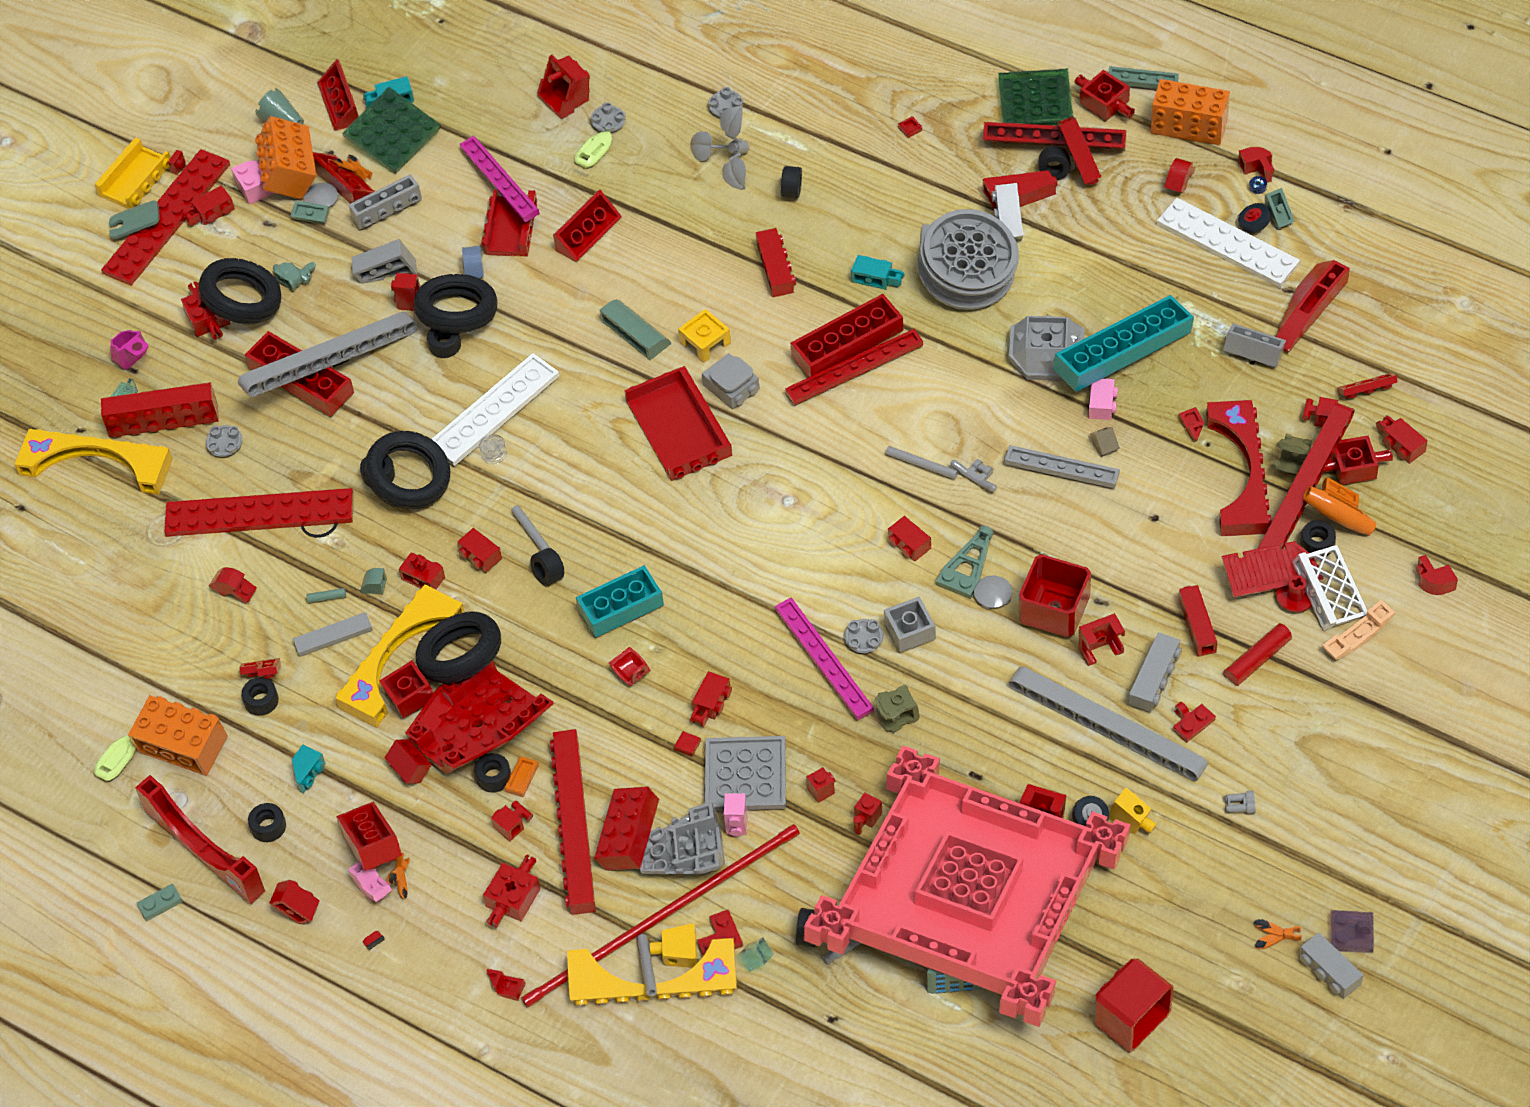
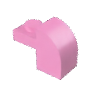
[348,862,392,902]

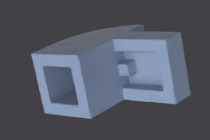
[462,245,484,278]

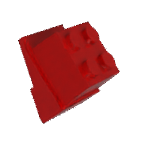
[537,54,590,119]

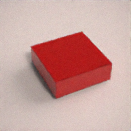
[898,116,923,138]
[674,731,701,757]

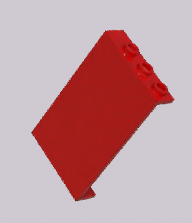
[624,366,733,481]

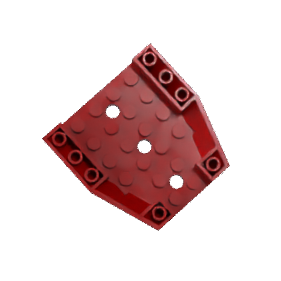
[405,660,554,774]

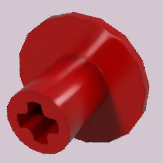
[1276,575,1312,613]

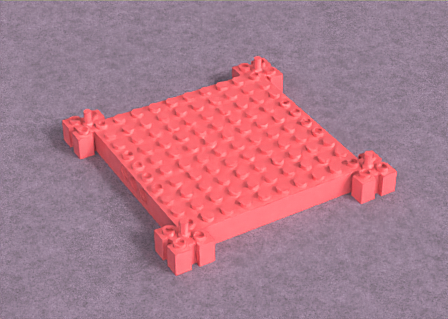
[804,746,1131,1027]

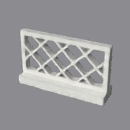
[1292,545,1367,631]

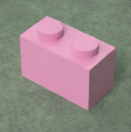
[1089,379,1118,420]
[724,793,748,837]

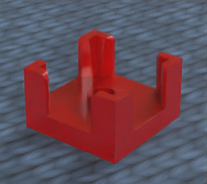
[1078,613,1125,666]
[1020,784,1067,819]

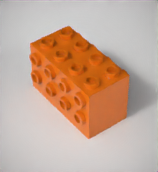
[1151,79,1230,146]
[255,116,316,199]
[128,695,228,776]

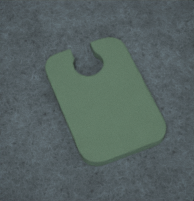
[109,200,159,239]

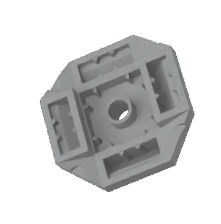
[1009,315,1085,381]

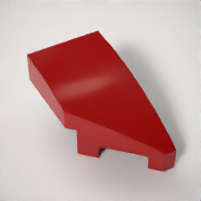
[1178,407,1204,442]
[486,969,526,1001]

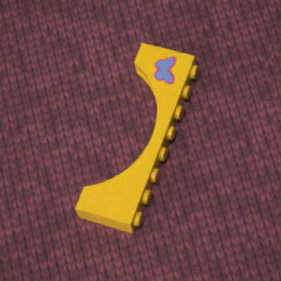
[15,429,172,494]
[336,584,465,728]
[567,938,737,1006]

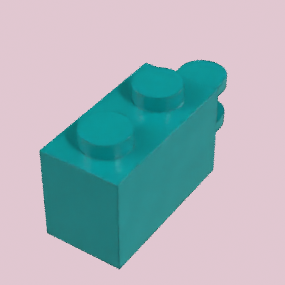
[363,76,415,111]
[851,255,905,290]

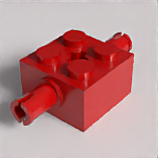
[1074,70,1135,121]
[181,281,230,340]
[1324,435,1393,485]
[483,855,541,928]

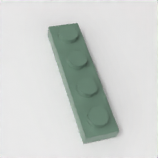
[1108,66,1179,89]

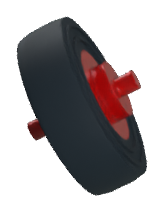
[1238,203,1271,233]

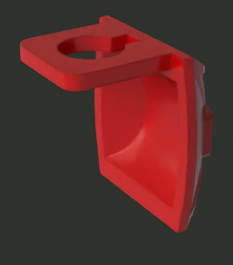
[609,647,651,686]

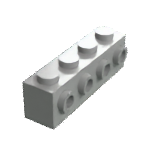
[349,174,422,229]
[1129,632,1182,712]

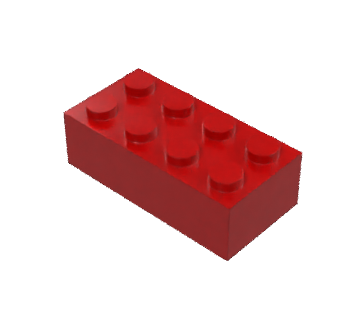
[594,786,659,870]
[336,801,403,871]

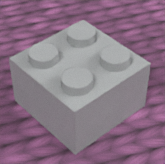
[884,596,936,652]

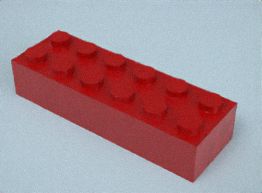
[790,294,904,377]
[244,331,354,417]
[101,382,219,438]

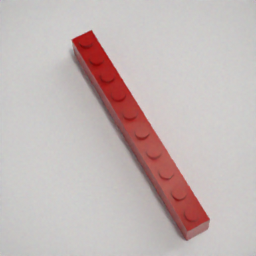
[550,729,596,915]

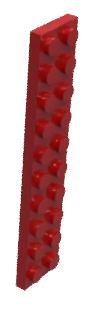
[101,149,230,286]
[164,488,354,537]

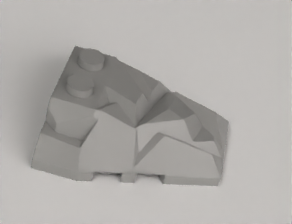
[640,802,725,874]

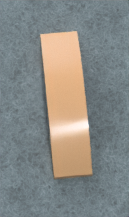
[1322,600,1395,660]

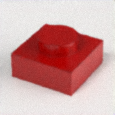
[168,150,186,175]

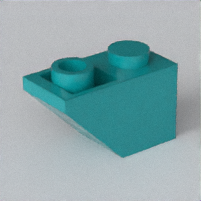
[292,744,326,794]

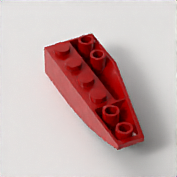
[1275,260,1350,353]

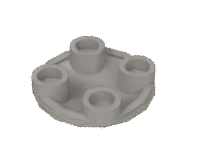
[708,87,743,117]
[591,102,626,132]
[303,183,339,207]
[206,425,242,457]
[974,575,1013,610]
[845,619,884,653]

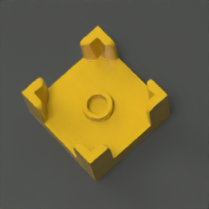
[678,309,731,363]

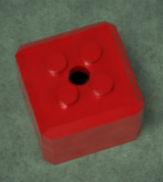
[1019,554,1091,637]
[1095,958,1173,1052]

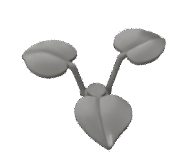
[691,106,749,189]

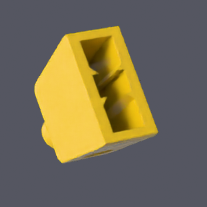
[1109,788,1157,834]
[650,923,697,968]

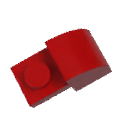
[1238,147,1274,184]
[1164,158,1195,192]
[1416,555,1458,595]
[209,567,257,604]

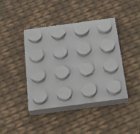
[705,736,786,811]

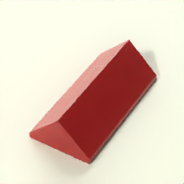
[317,59,360,131]
[313,152,375,204]
[553,189,622,262]

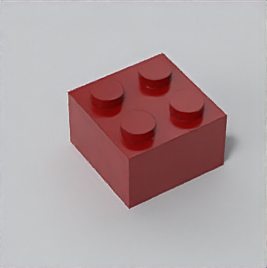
[379,660,434,719]

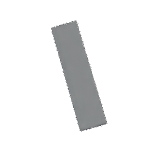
[293,612,373,657]

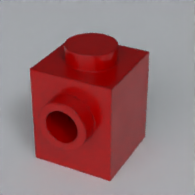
[806,767,836,803]

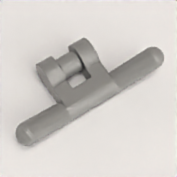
[950,459,997,492]

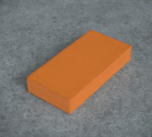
[504,756,539,797]

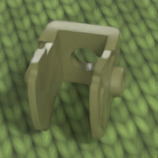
[1272,433,1312,474]
[875,685,920,733]

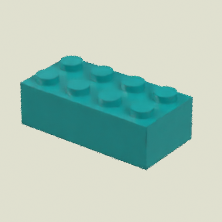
[576,565,664,638]

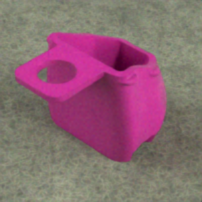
[110,330,149,370]

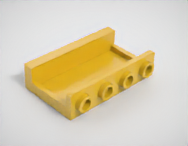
[94,137,171,209]

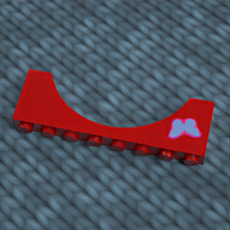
[1206,400,1272,536]
[135,775,265,905]

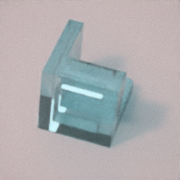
[738,937,773,972]

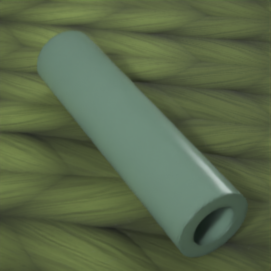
[307,588,346,603]

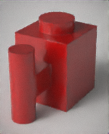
[1302,397,1339,428]
[853,792,883,835]
[491,800,533,842]

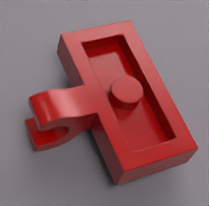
[1173,701,1216,743]

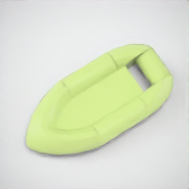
[574,131,612,168]
[94,735,136,781]

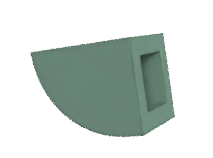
[360,568,387,595]

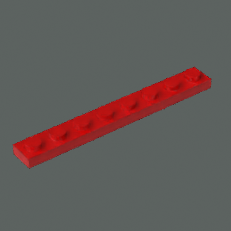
[785,329,923,405]

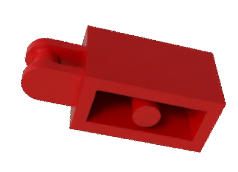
[182,185,235,226]
[1376,415,1428,464]
[690,671,732,727]

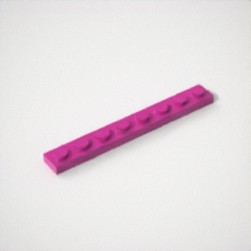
[459,135,540,222]
[775,597,874,721]

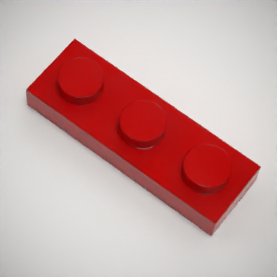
[1337,373,1398,398]

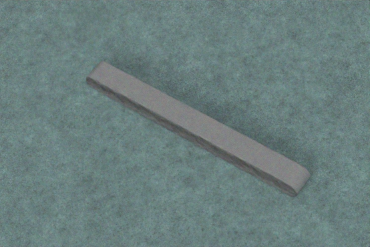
[238,311,418,397]
[1009,666,1208,781]

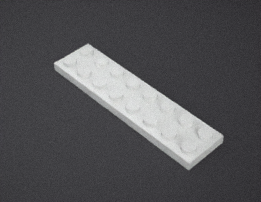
[1157,198,1300,288]
[432,353,559,466]

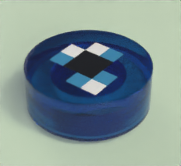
[1249,176,1267,194]

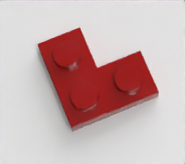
[239,658,281,678]
[697,909,743,956]

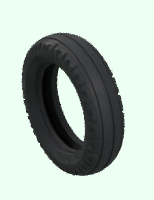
[199,258,281,324]
[414,274,498,333]
[364,431,450,509]
[415,611,501,683]

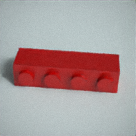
[755,228,796,297]

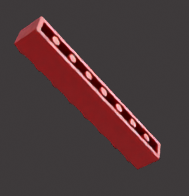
[983,122,1127,150]

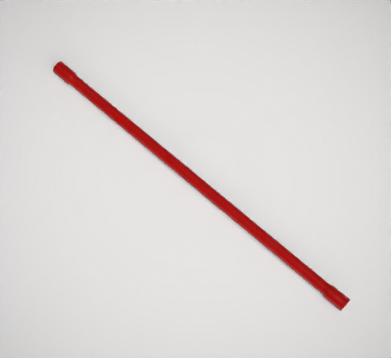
[521,824,800,1008]

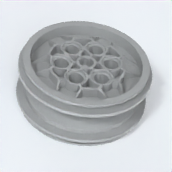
[917,209,1019,310]

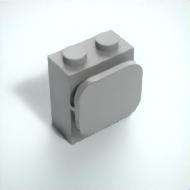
[702,353,760,410]

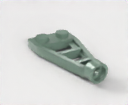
[936,525,994,599]

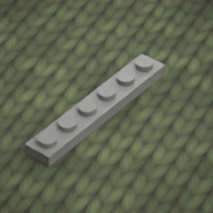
[1005,445,1120,489]

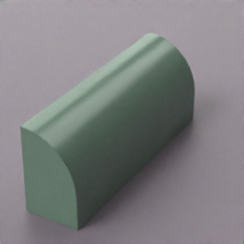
[600,299,671,360]

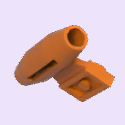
[1303,477,1377,536]

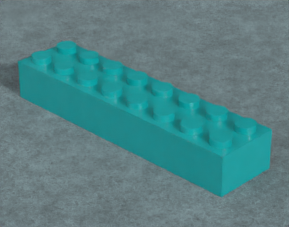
[1053,295,1194,392]

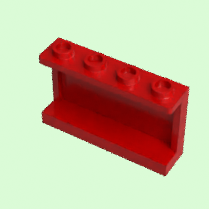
[481,190,538,257]

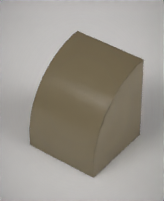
[1090,427,1120,455]

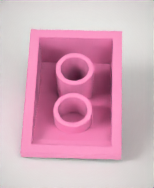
[231,160,274,205]

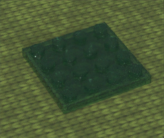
[998,68,1073,126]
[343,87,441,174]

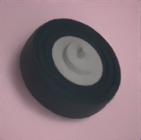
[1072,796,1109,826]

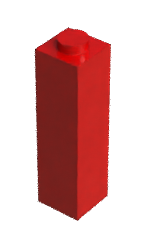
[1178,585,1218,657]

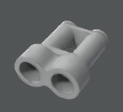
[1225,790,1256,814]

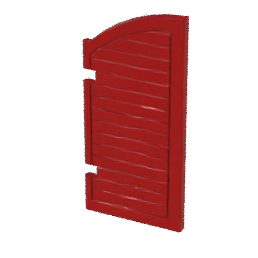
[1222,541,1324,598]

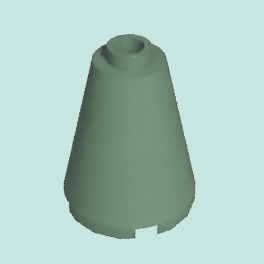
[255,88,304,125]

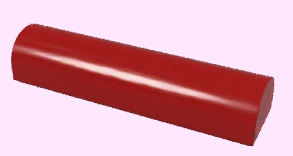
[1223,623,1292,686]

